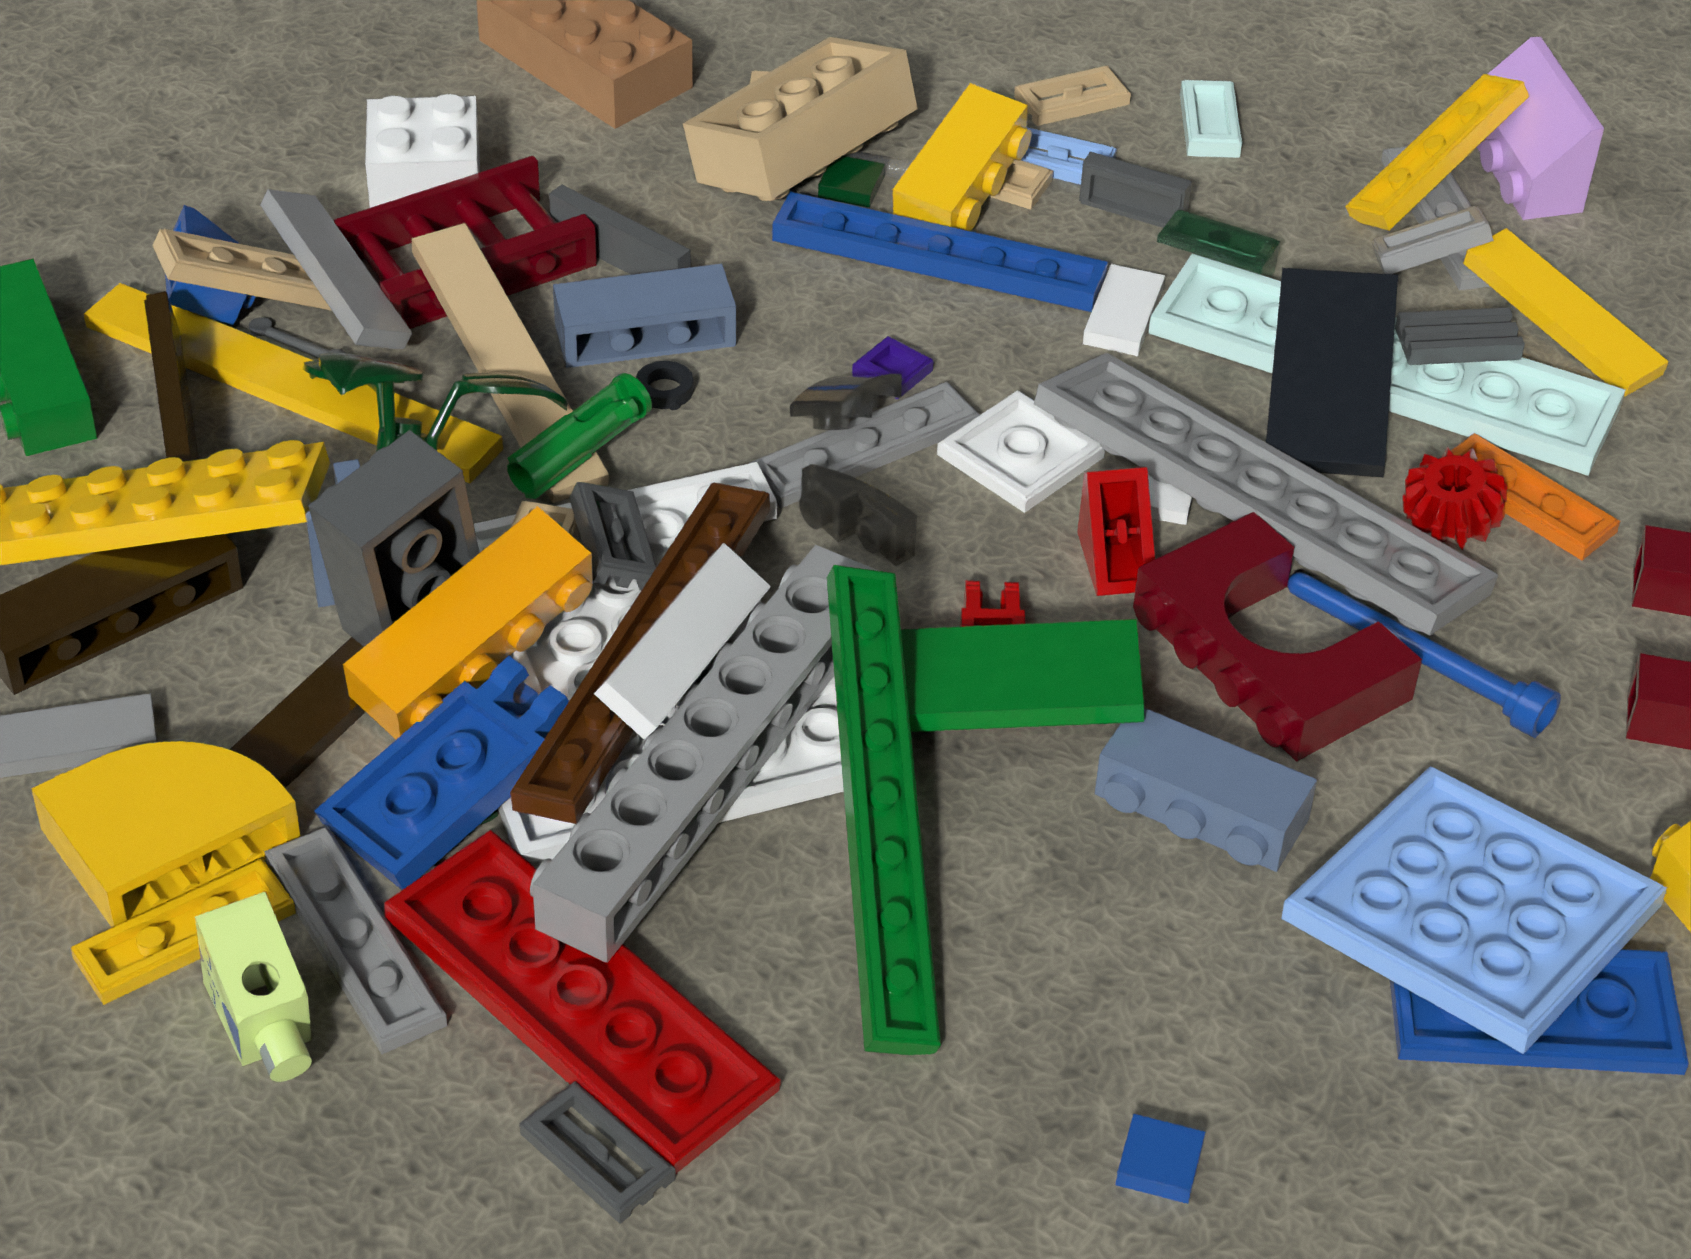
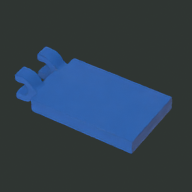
[314,656,569,890]

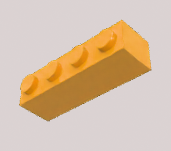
[343,506,593,739]

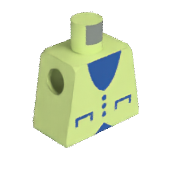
[195,892,312,1082]

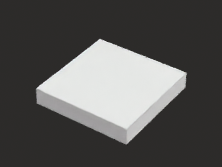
[937,390,1105,513]

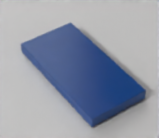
[1390,949,1689,1075]

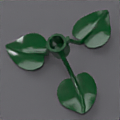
[303,353,568,452]

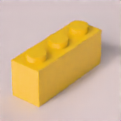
[893,83,1032,231]

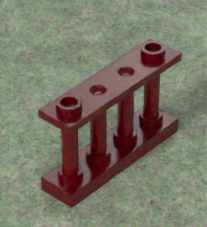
[333,155,596,329]

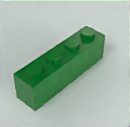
[0,259,97,456]

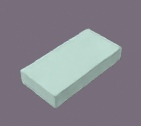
[1180,80,1242,158]

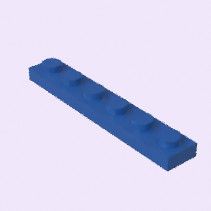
[772,192,1108,312]

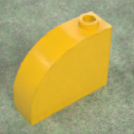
[31,741,301,927]

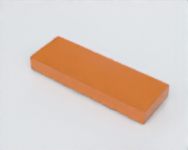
[1451,433,1621,560]

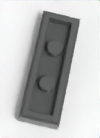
[549,184,691,275]

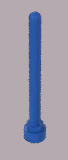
[1287,572,1561,738]

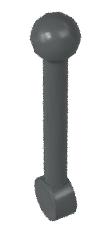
[249,317,347,358]

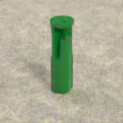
[507,373,652,499]

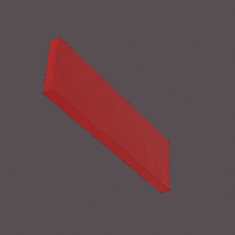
[384,830,781,1174]

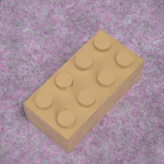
[683,37,918,201]

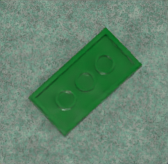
[901,619,1144,732]

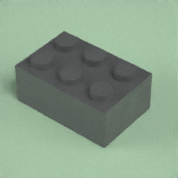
[308,430,480,647]

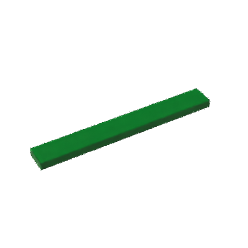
[826,565,941,1055]

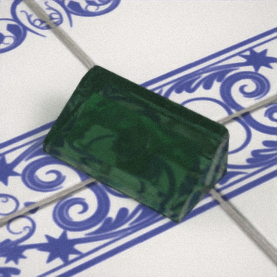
[1157,210,1281,276]

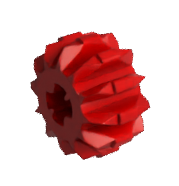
[1402,446,1507,550]

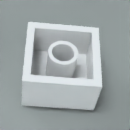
[365,94,480,208]

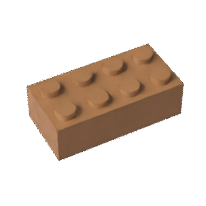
[477,0,693,129]

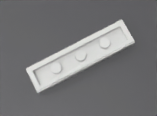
[594,543,771,740]

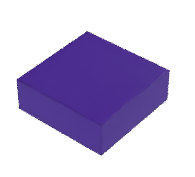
[852,336,933,400]

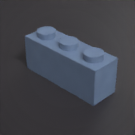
[553,264,736,368]
[1095,708,1317,872]

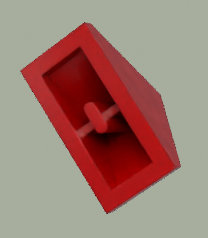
[1077,467,1155,596]

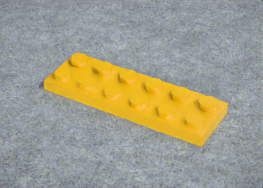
[0,440,330,565]

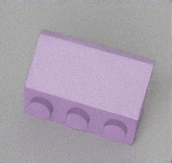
[1477,36,1604,220]

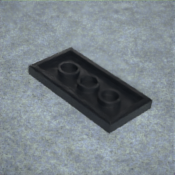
[1266,268,1398,478]

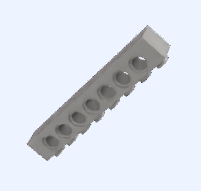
[530,545,879,963]

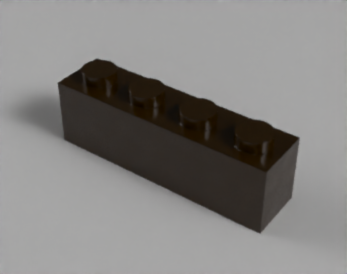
[0,534,243,695]

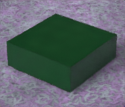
[818,156,885,208]

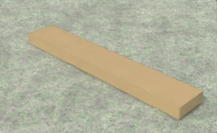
[412,223,609,503]

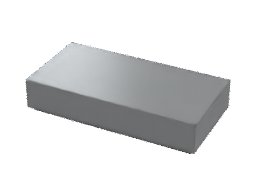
[1371,206,1493,274]

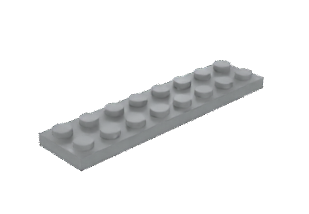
[1034,353,1498,636]

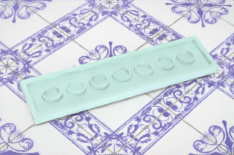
[1148,254,1625,476]

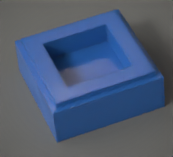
[1115,1114,1205,1204]

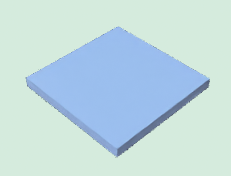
[1281,766,1667,1054]

